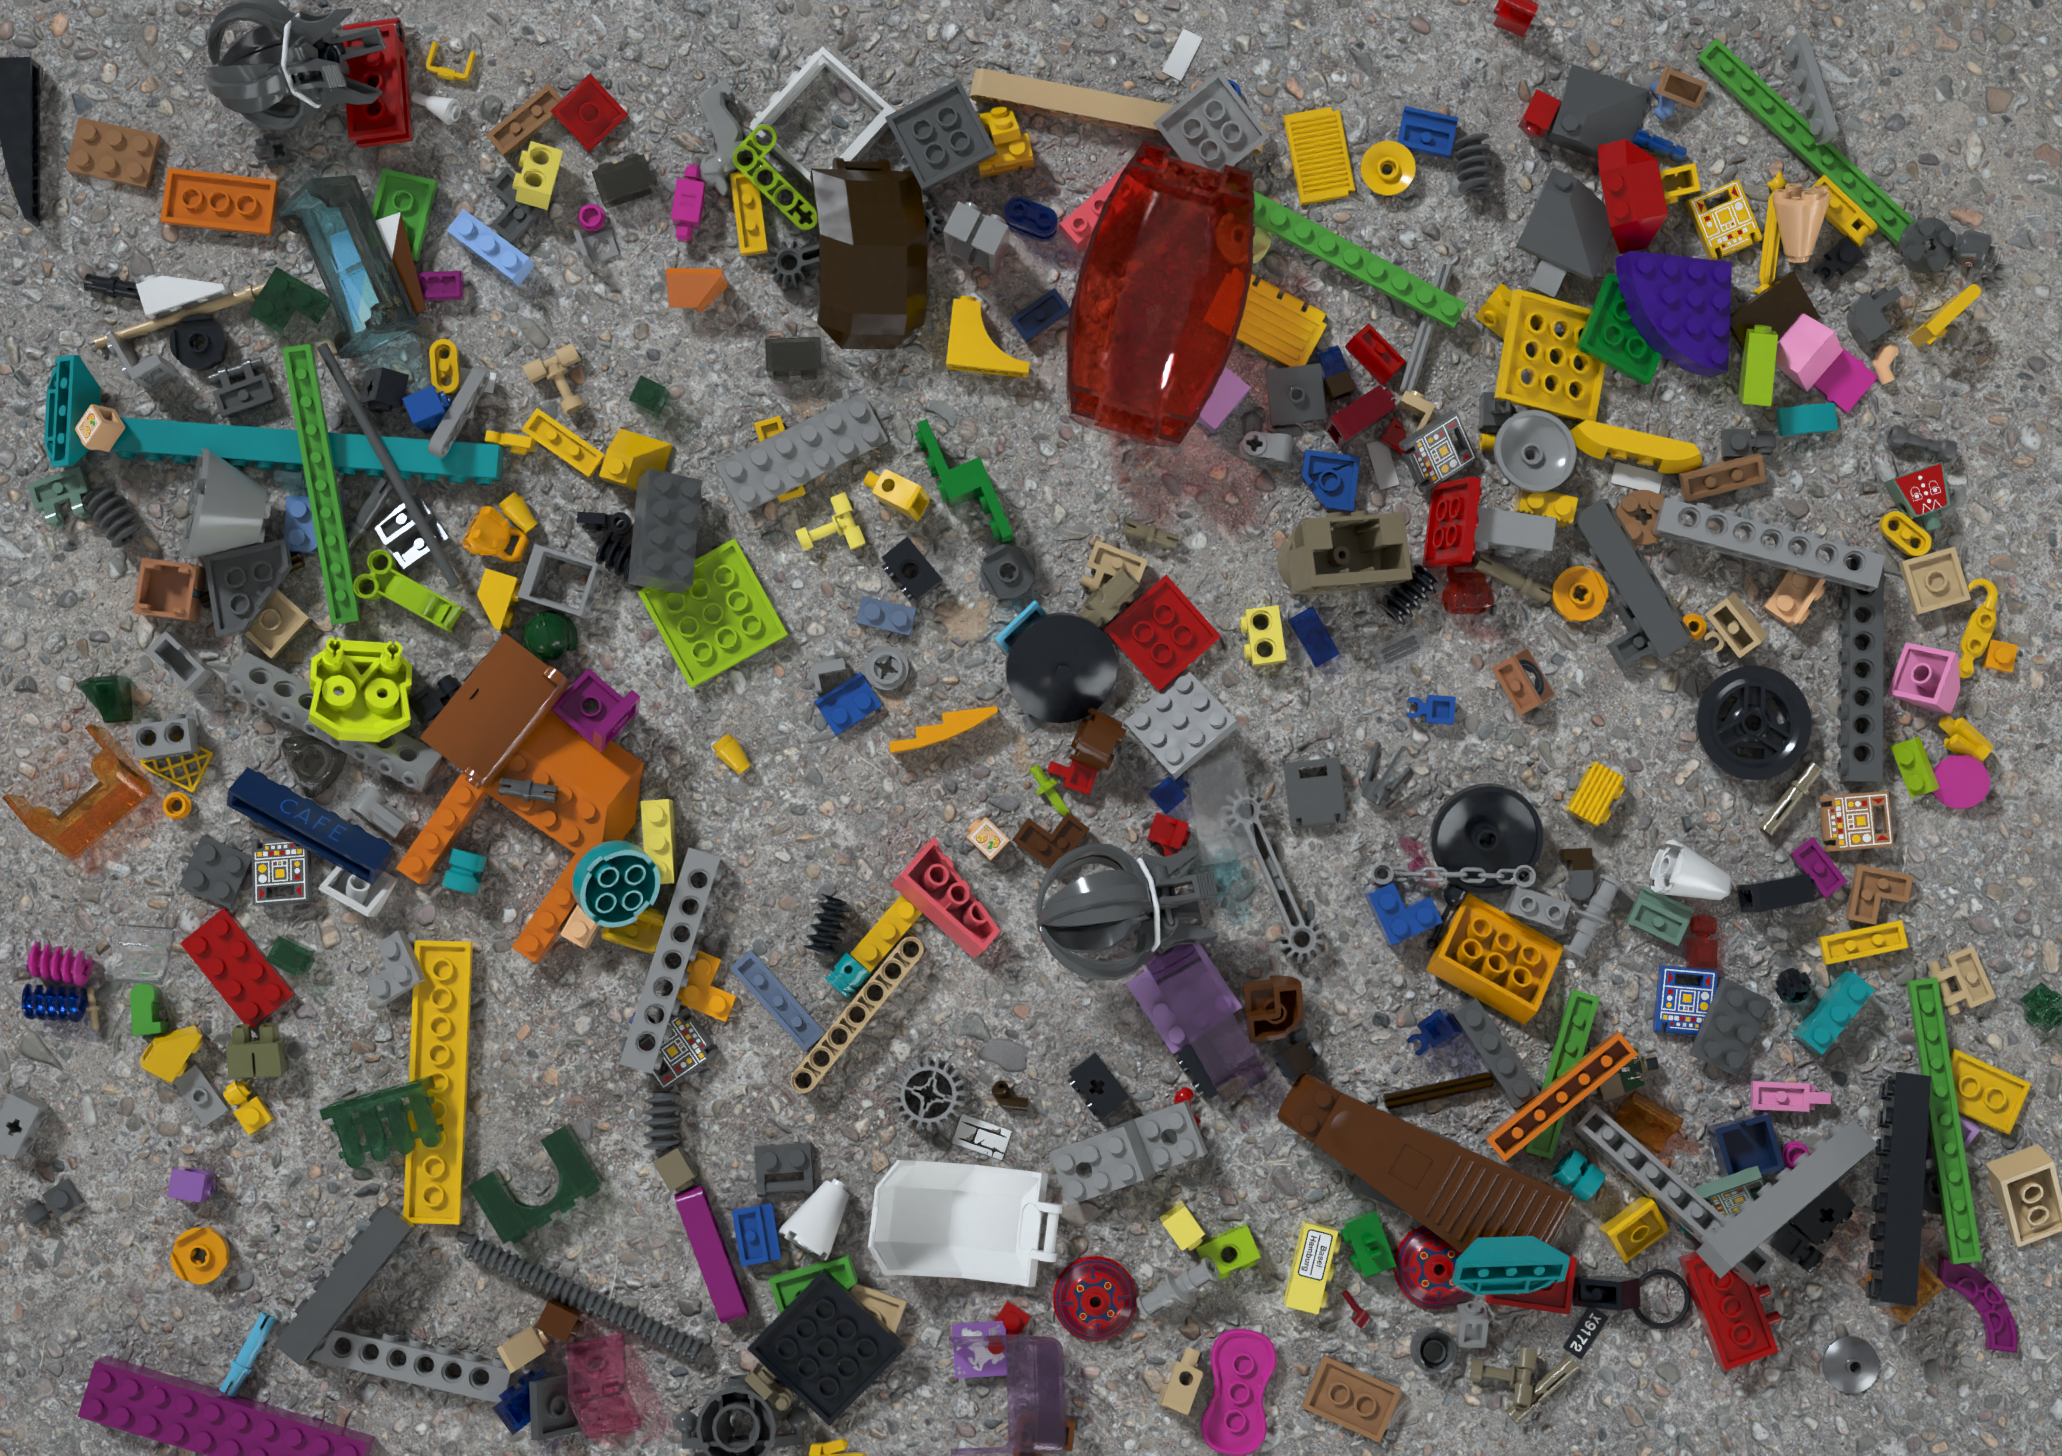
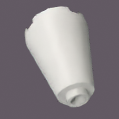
[1650,839,1732,900]
[778,1179,850,1261]

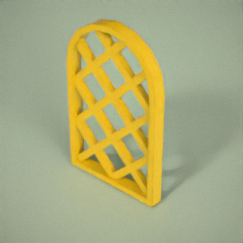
[139,731,215,793]

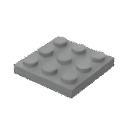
[1154,70,1270,189]
[1124,669,1240,779]

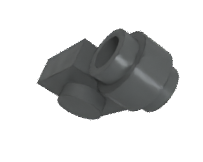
[1721,429,1776,458]
[24,1178,84,1229]

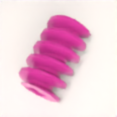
[27,941,93,986]

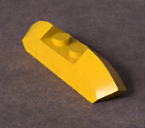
[1570,420,1703,474]

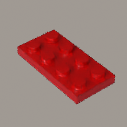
[180,908,296,1030]

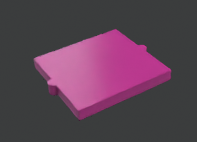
[1813,348,1878,414]

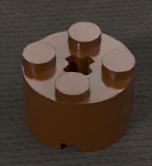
[1068,708,1126,772]

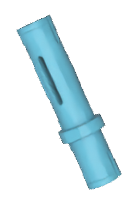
[219,1311,277,1397]

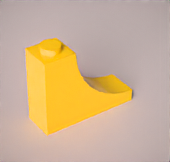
[946,296,1030,378]

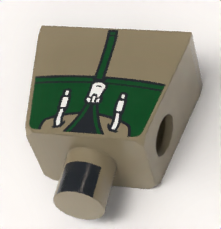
[1588,1046,1659,1101]

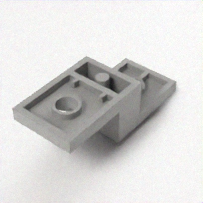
[1049,1100,1208,1206]

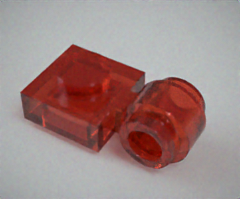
[1686,914,1718,968]

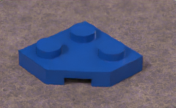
[1301,449,1360,513]

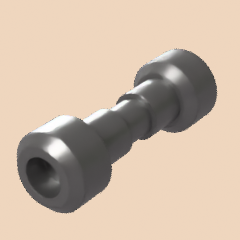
[1887,424,1958,463]

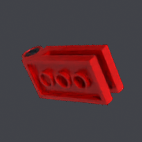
[342,17,413,148]

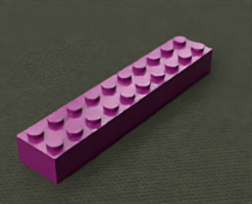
[78,1356,375,1456]

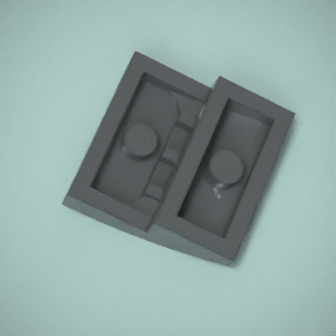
[372,493,452,573]

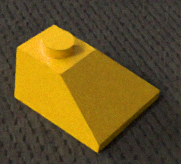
[599,428,673,491]

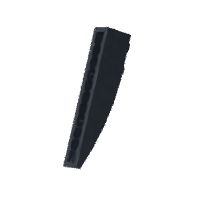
[0,57,40,226]

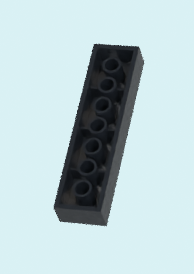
[1865,1072,1931,1310]

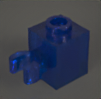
[1407,1009,1463,1056]

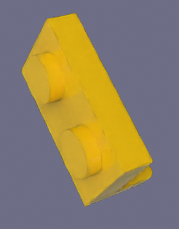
[1475,283,1539,340]
[601,908,665,955]

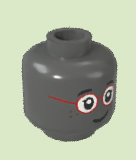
[1952,230,1996,269]

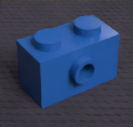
[402,385,453,434]

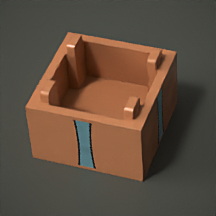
[133,558,206,623]

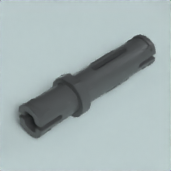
[346,477,395,555]

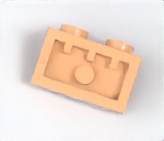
[1762,570,1826,627]

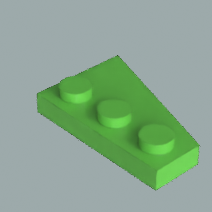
[768,1254,858,1313]

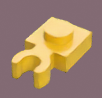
[485,430,537,455]

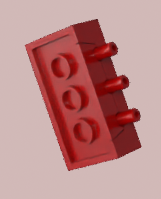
[1678,1251,1781,1371]

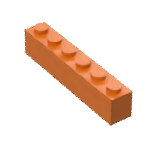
[1486,1030,1638,1162]

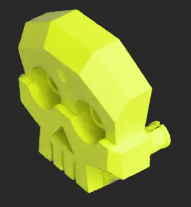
[308,637,412,742]

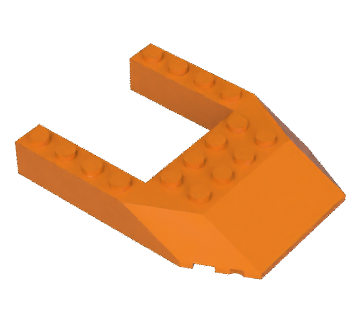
[396,709,644,963]

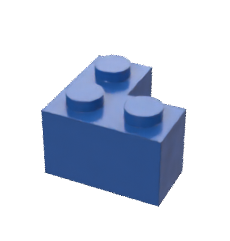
[1364,883,1443,946]

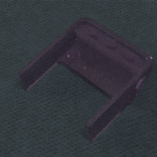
[948,1334,1066,1456]

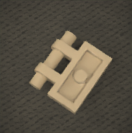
[1079,540,1148,605]
[1927,946,1996,1016]

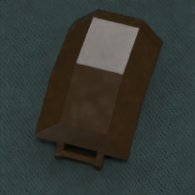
[810,158,928,349]

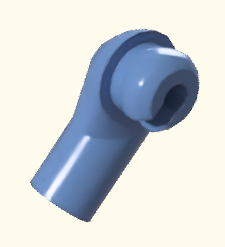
[1649,79,1674,120]

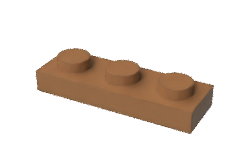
[485,83,562,158]
[1679,453,1766,502]

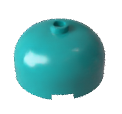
[572,840,661,928]

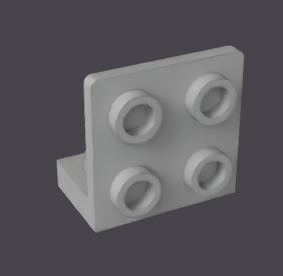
[105,331,179,391]

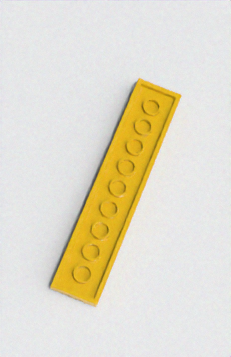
[403,940,473,1225]

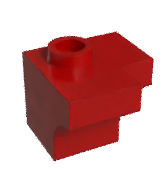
[1146,813,1191,857]

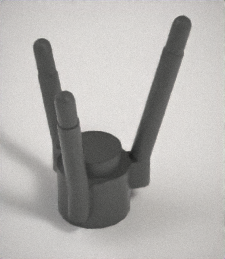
[1360,741,1412,806]

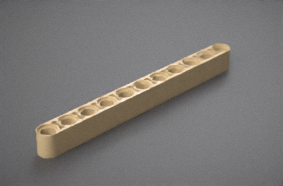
[969,69,1267,155]

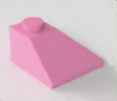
[1887,642,1960,715]

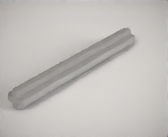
[1399,263,1453,393]

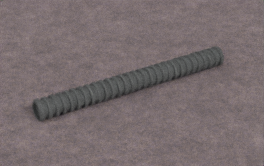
[464,1235,703,1363]

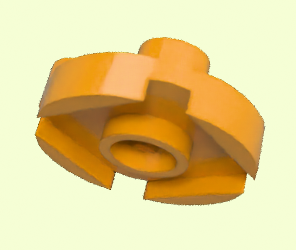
[1551,566,1608,622]
[170,1226,231,1285]

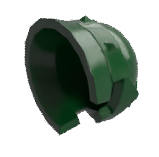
[522,610,578,660]

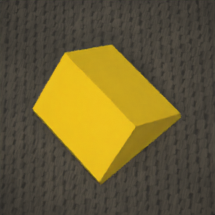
[1598,1195,1670,1264]

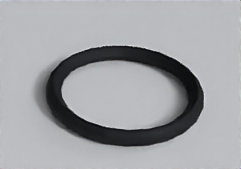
[1633,1269,1691,1329]

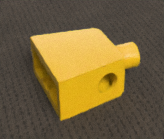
[863,469,931,522]

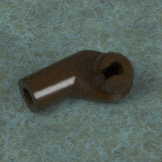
[992,1080,1029,1112]

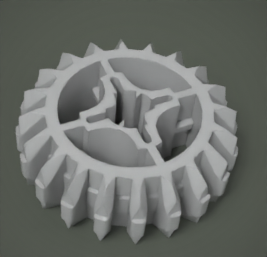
[891,1055,967,1132]

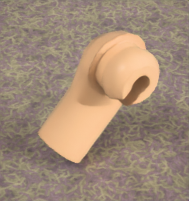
[1873,343,1899,385]

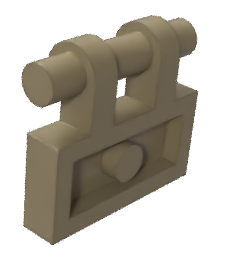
[745,1363,794,1411]

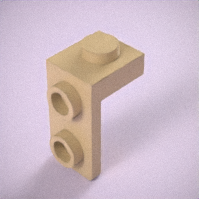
[1397,390,1436,452]

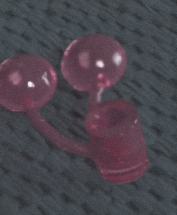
[1400,837,1425,872]

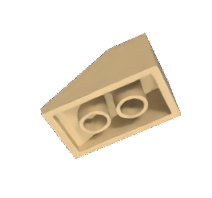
[1985,1144,2062,1248]

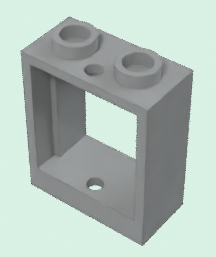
[517,544,604,619]

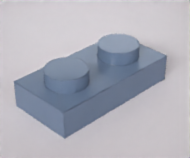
[856,596,916,637]

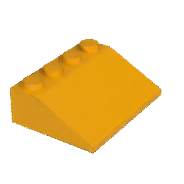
[1426,893,1563,1025]

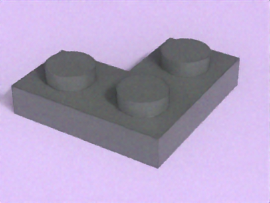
[489,167,545,245]
[1606,604,1651,669]

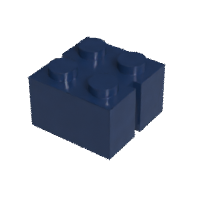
[1707,1112,1785,1178]

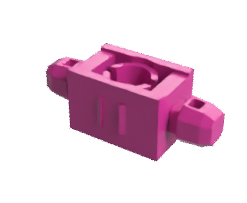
[671,164,706,243]

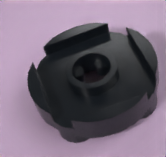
[170,314,228,371]

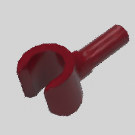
[1341,1290,1370,1329]

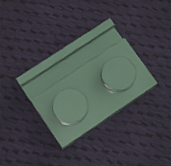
[1625,886,1695,946]

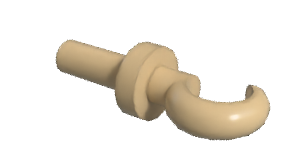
[86,986,101,1030]

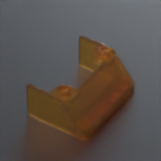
[2,724,152,857]

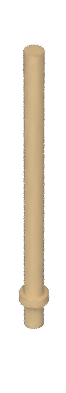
[94,282,271,349]

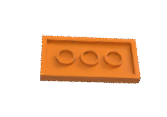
[160,168,279,236]

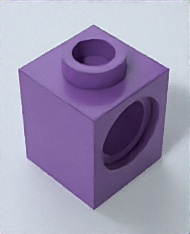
[167,1166,216,1203]

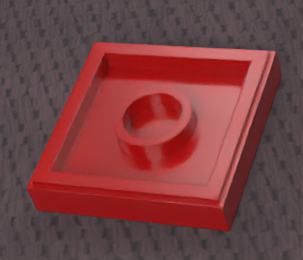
[550,73,629,153]

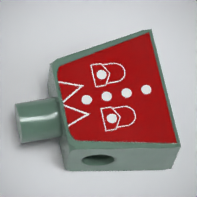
[1884,462,1950,532]

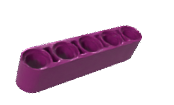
[674,1184,749,1324]

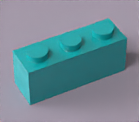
[1791,971,1875,1055]

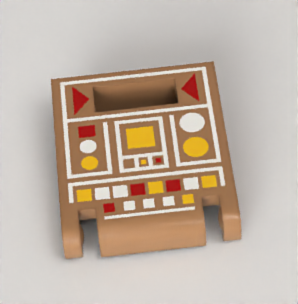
[1819,791,1894,852]

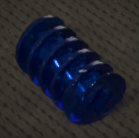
[21,984,88,1023]

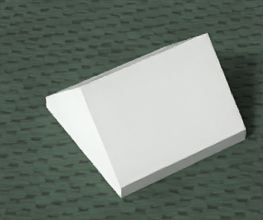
[319,866,398,917]

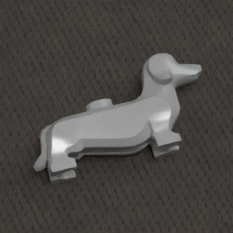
[698,77,753,196]

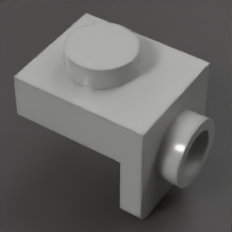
[807,655,847,694]

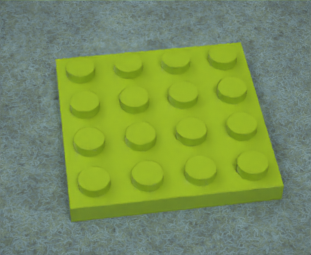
[637,538,789,689]

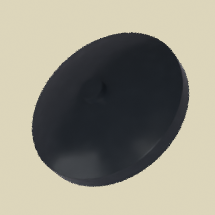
[1005,612,1117,723]
[1430,783,1543,893]

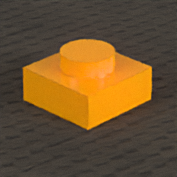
[1982,639,2018,673]

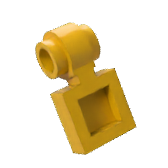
[223,1079,275,1136]

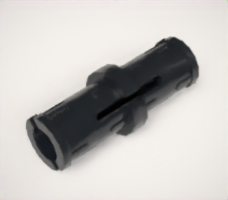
[84,273,140,301]

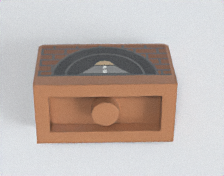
[1491,648,1555,716]

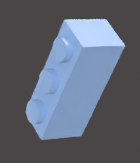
[446,209,535,287]

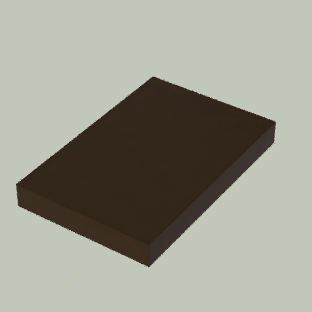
[1730,272,1820,352]

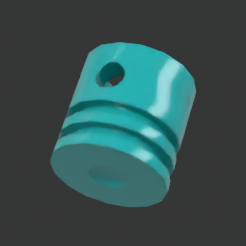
[824,952,872,999]

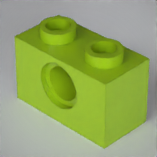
[1196,1223,1261,1281]

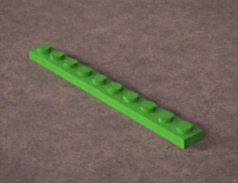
[1695,38,1916,246]
[1210,175,1467,330]
[282,344,361,625]
[1906,978,1982,1264]

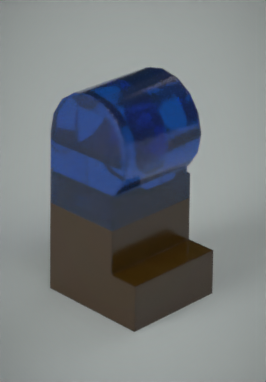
[1316,345,1356,402]

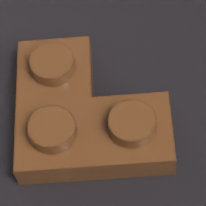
[1845,864,1913,925]

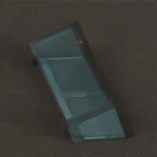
[277,175,419,359]

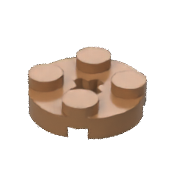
[1615,490,1665,546]

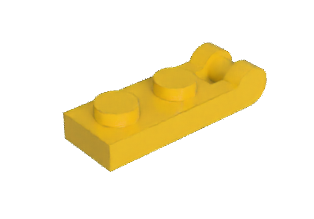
[1810,174,1878,248]

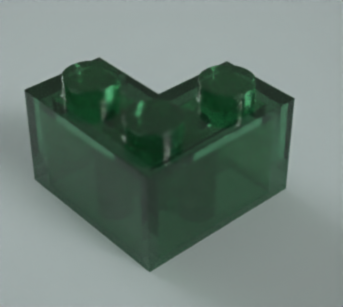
[248,267,332,335]

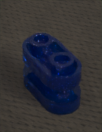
[1004,197,1058,242]

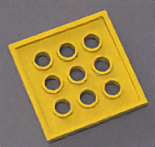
[1494,289,1605,422]

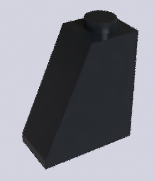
[1736,873,1817,913]

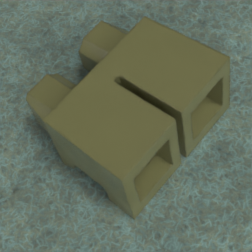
[227,1023,289,1078]

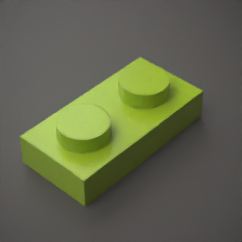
[1890,736,1940,798]

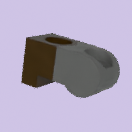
[1559,848,1594,900]

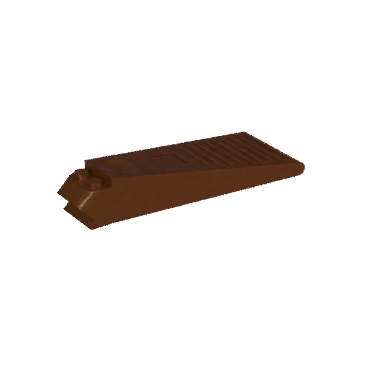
[1278,1073,1575,1296]

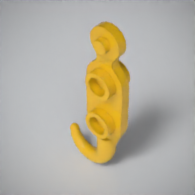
[1959,578,1998,679]

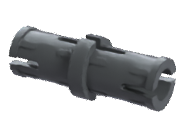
[498,777,559,804]

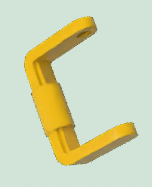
[426,41,476,82]

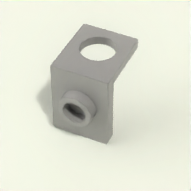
[573,229,619,266]

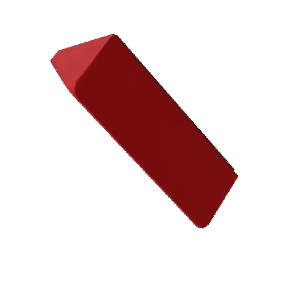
[1345,323,1407,385]

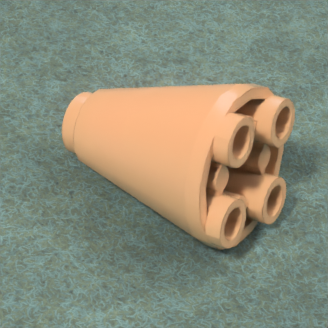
[1773,183,1831,263]

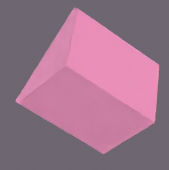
[1775,314,1843,392]

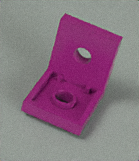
[551,668,640,753]

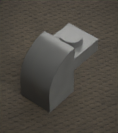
[1847,286,1903,348]

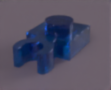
[1148,768,1198,815]

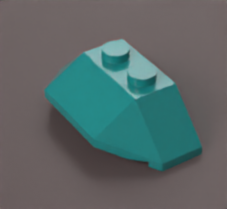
[44,355,101,468]
[1452,1236,1570,1295]

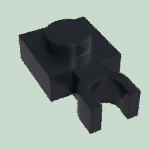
[1812,236,1866,285]

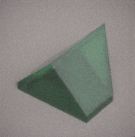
[75,675,133,723]

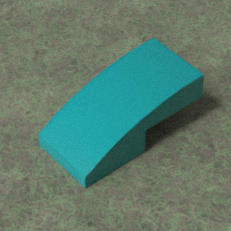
[1776,403,1838,437]

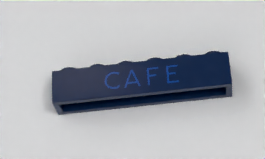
[227,767,393,885]

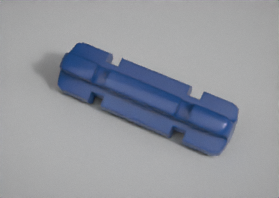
[1633,129,1687,163]

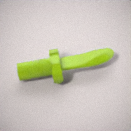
[1029,764,1071,816]

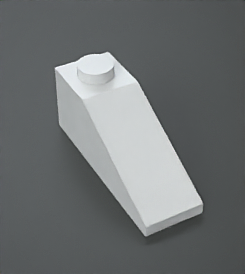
[136,275,232,320]

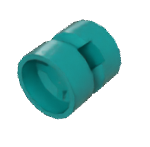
[441,848,488,895]
[1551,1148,1606,1202]

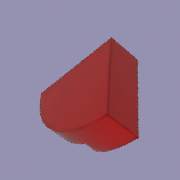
[1378,416,1406,455]

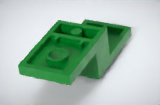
[914,419,1013,544]

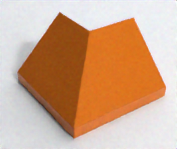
[666,268,728,313]

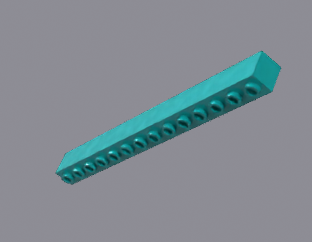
[110,417,504,486]

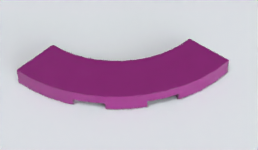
[1936,1256,2017,1353]

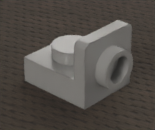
[1456,1301,1489,1348]

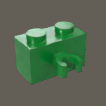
[1340,1209,1396,1278]

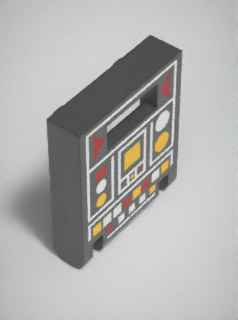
[1398,410,1477,493]
[251,837,312,907]
[639,1007,720,1092]

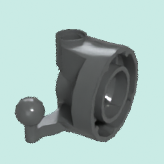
[675,1375,810,1456]

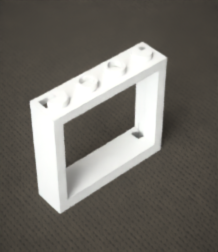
[749,46,896,189]

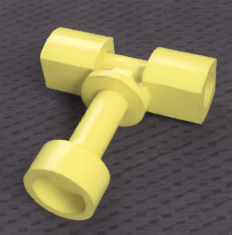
[795,492,866,551]

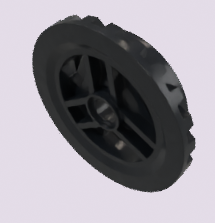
[1695,666,1812,780]

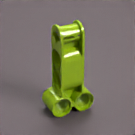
[353,550,466,634]

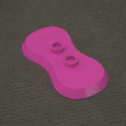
[1201,1329,1277,1456]

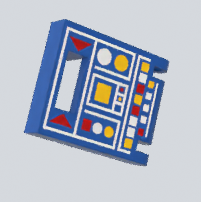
[1653,965,1718,1036]

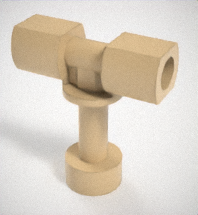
[522,343,585,415]

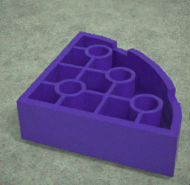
[1615,251,1732,378]

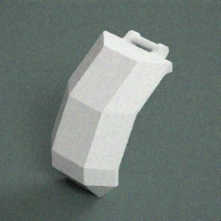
[868,1160,1063,1287]

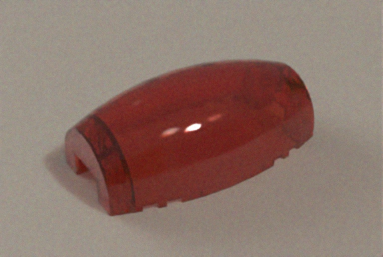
[1065,140,1255,447]

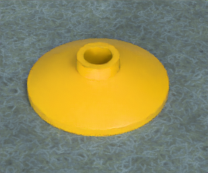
[1360,141,1416,196]

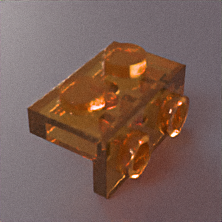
[1614,1090,1684,1154]

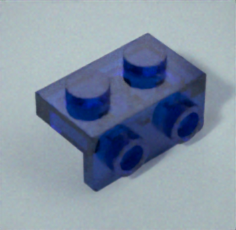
[492,1368,547,1435]

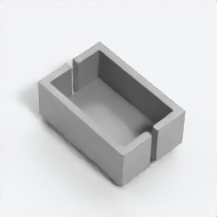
[943,201,1009,275]
[1474,507,1557,562]

